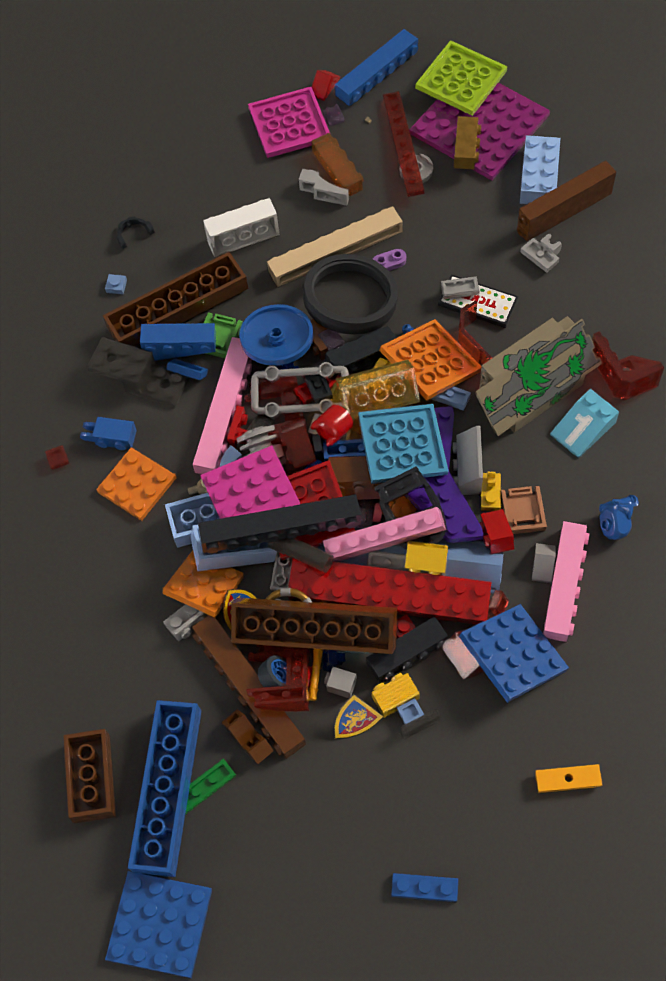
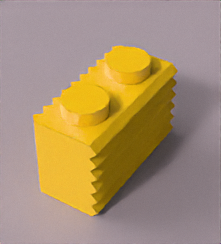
[371,673,420,718]

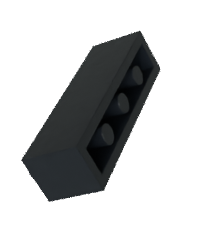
[324,326,397,380]
[366,616,448,684]

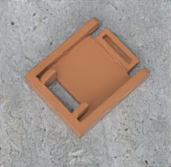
[501,486,547,534]

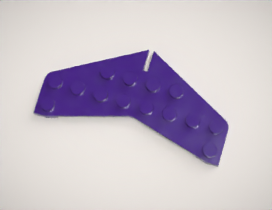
[404,406,484,543]

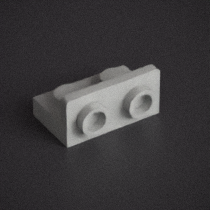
[163,604,208,642]

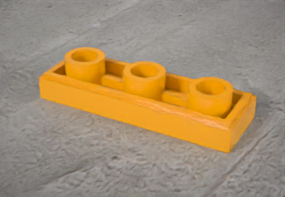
[535,764,602,793]

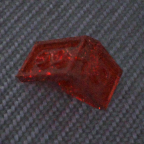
[592,331,664,400]

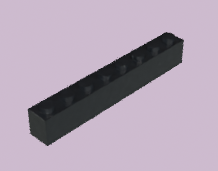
[198,494,361,553]

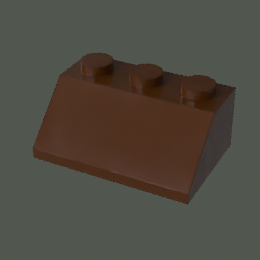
[328,455,384,500]

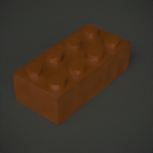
[64,729,116,823]

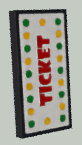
[438,274,519,328]

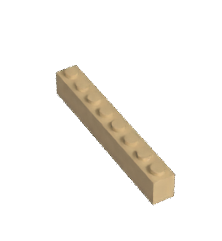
[267,206,403,287]

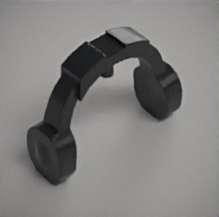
[116,216,155,249]

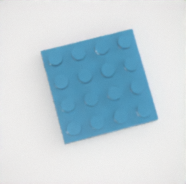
[358,404,448,484]

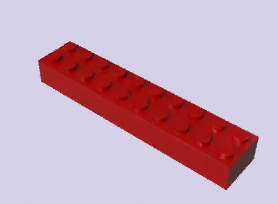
[288,556,492,625]

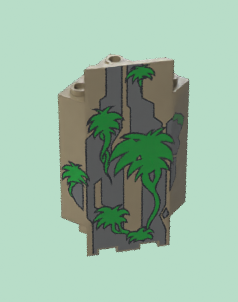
[476,317,603,436]

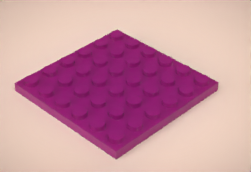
[409,83,550,181]

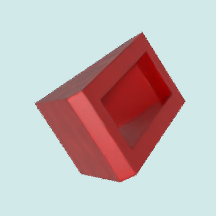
[312,70,340,101]

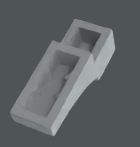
[299,169,349,206]

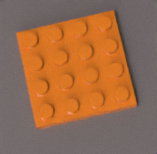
[379,319,482,401]

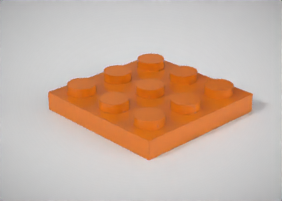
[96,447,176,521]
[163,550,244,618]

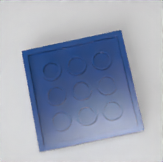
[458,604,569,702]
[105,871,212,979]

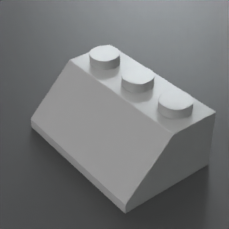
[452,426,483,495]

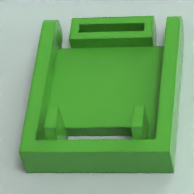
[204,312,243,358]

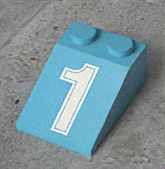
[550,389,619,458]

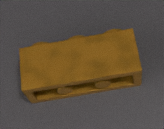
[454,116,481,169]

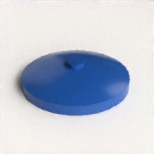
[239,304,313,365]

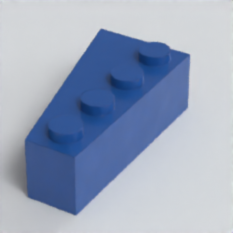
[140,323,216,362]

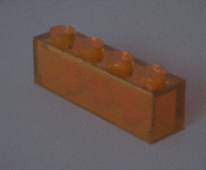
[311,133,364,196]

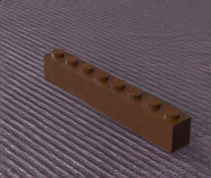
[192,615,306,759]

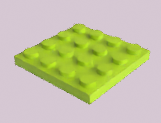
[415,40,507,116]

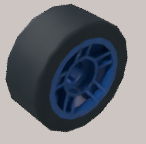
[258,655,298,696]

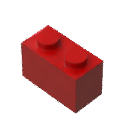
[479,509,514,554]

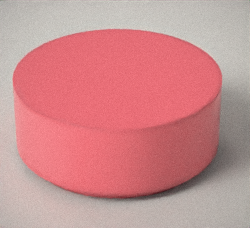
[373,503,382,523]

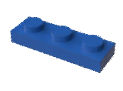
[392,873,458,902]

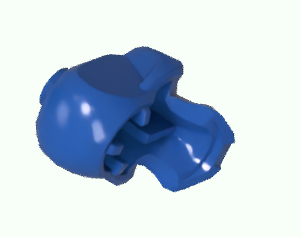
[599,495,639,540]

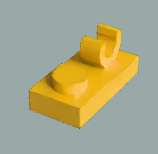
[481,472,501,511]

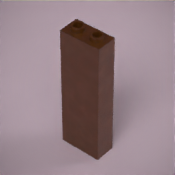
[517,160,616,241]

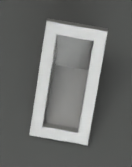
[532,543,556,583]

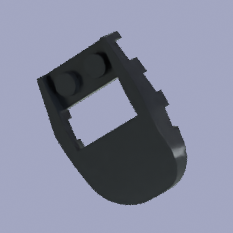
[375,466,447,550]

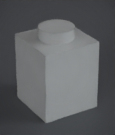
[324,667,357,698]

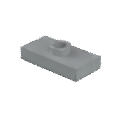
[441,276,480,299]

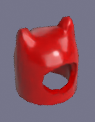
[310,404,353,447]

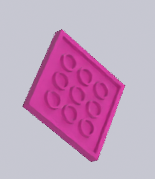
[248,87,331,158]
[200,445,300,519]

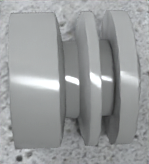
[236,425,285,459]

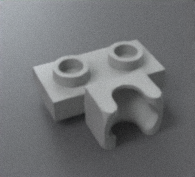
[521,234,562,273]

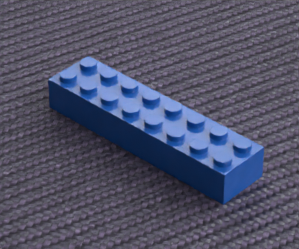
[128,700,202,877]

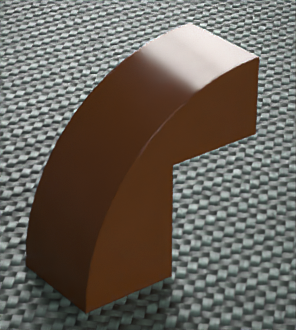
[222,709,274,764]

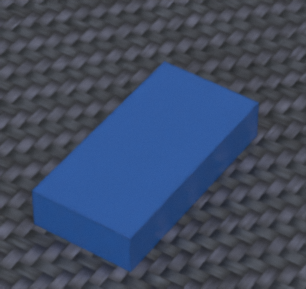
[167,359,208,380]

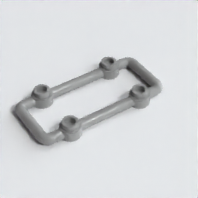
[251,362,349,418]

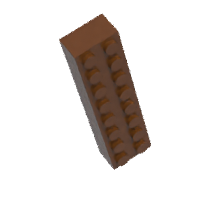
[103,252,248,353]
[231,598,397,654]

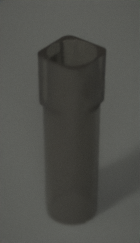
[268,538,334,573]

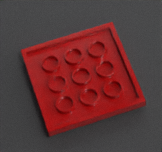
[275,460,355,560]

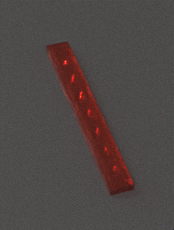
[383,91,425,197]

